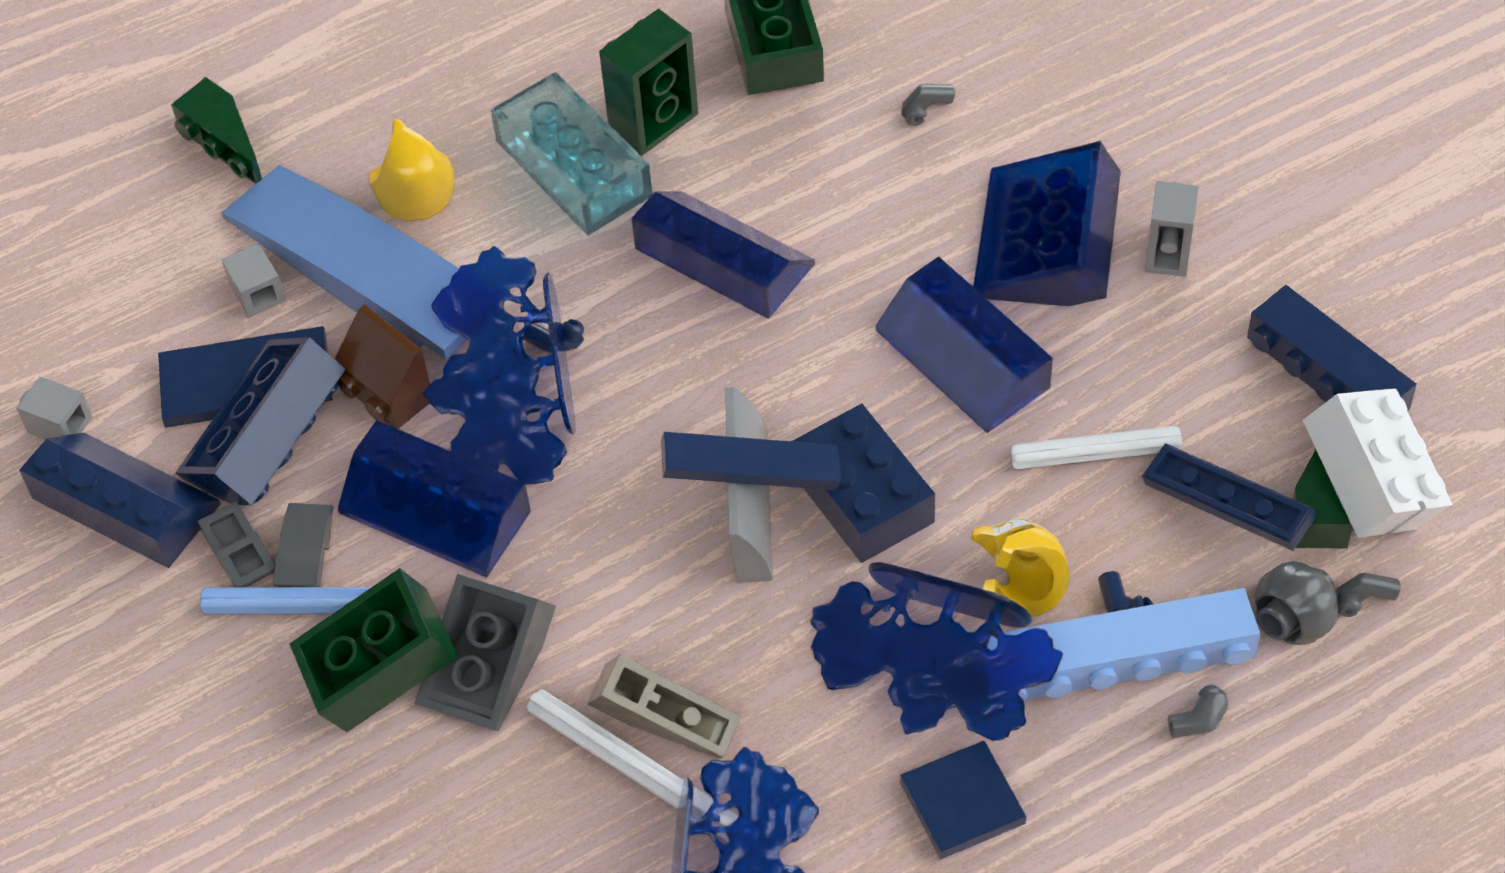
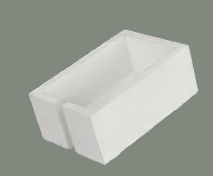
[1303,388,1453,538]

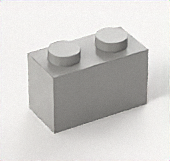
[1145,181,1199,277]

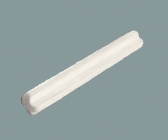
[1010,426,1182,469]

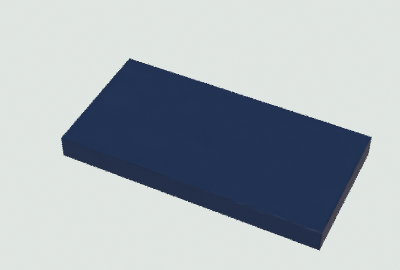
[158,326,333,428]

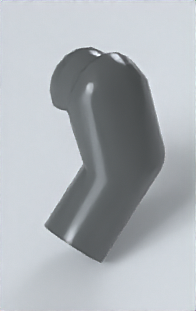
[1168,685,1228,738]

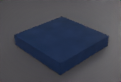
[900,740,1026,860]

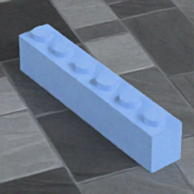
[976,588,1260,706]

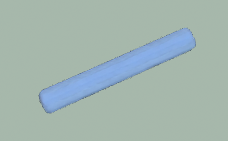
[200,587,371,614]

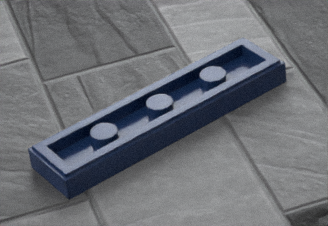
[661,432,841,490]
[1142,443,1317,551]

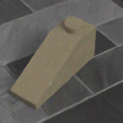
[587,655,741,759]

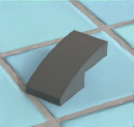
[197,501,275,587]
[273,503,333,587]

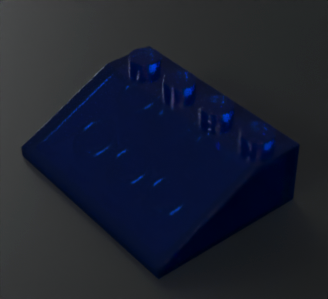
[972,141,1121,306]

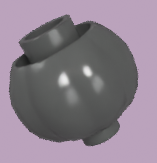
[1255,561,1339,645]

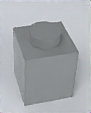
[221,243,286,318]
[16,376,93,439]

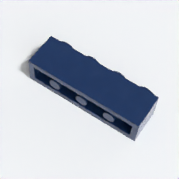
[1247,285,1417,411]

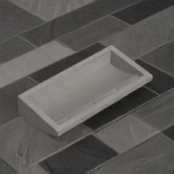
[725,387,772,583]

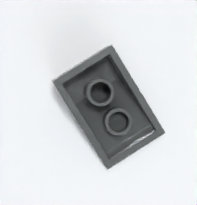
[414,574,556,731]

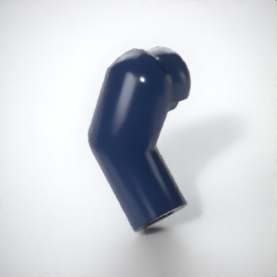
[521,319,584,354]
[1098,571,1153,613]

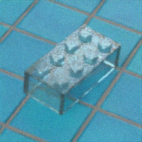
[490,71,653,235]

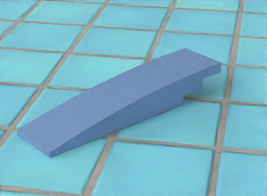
[221,165,504,359]

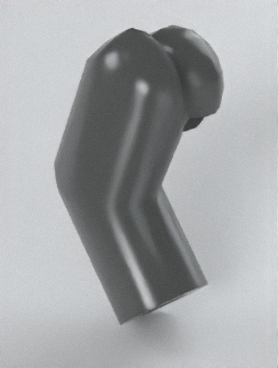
[901,84,955,125]
[1336,573,1400,617]

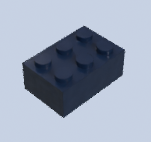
[792,403,935,563]

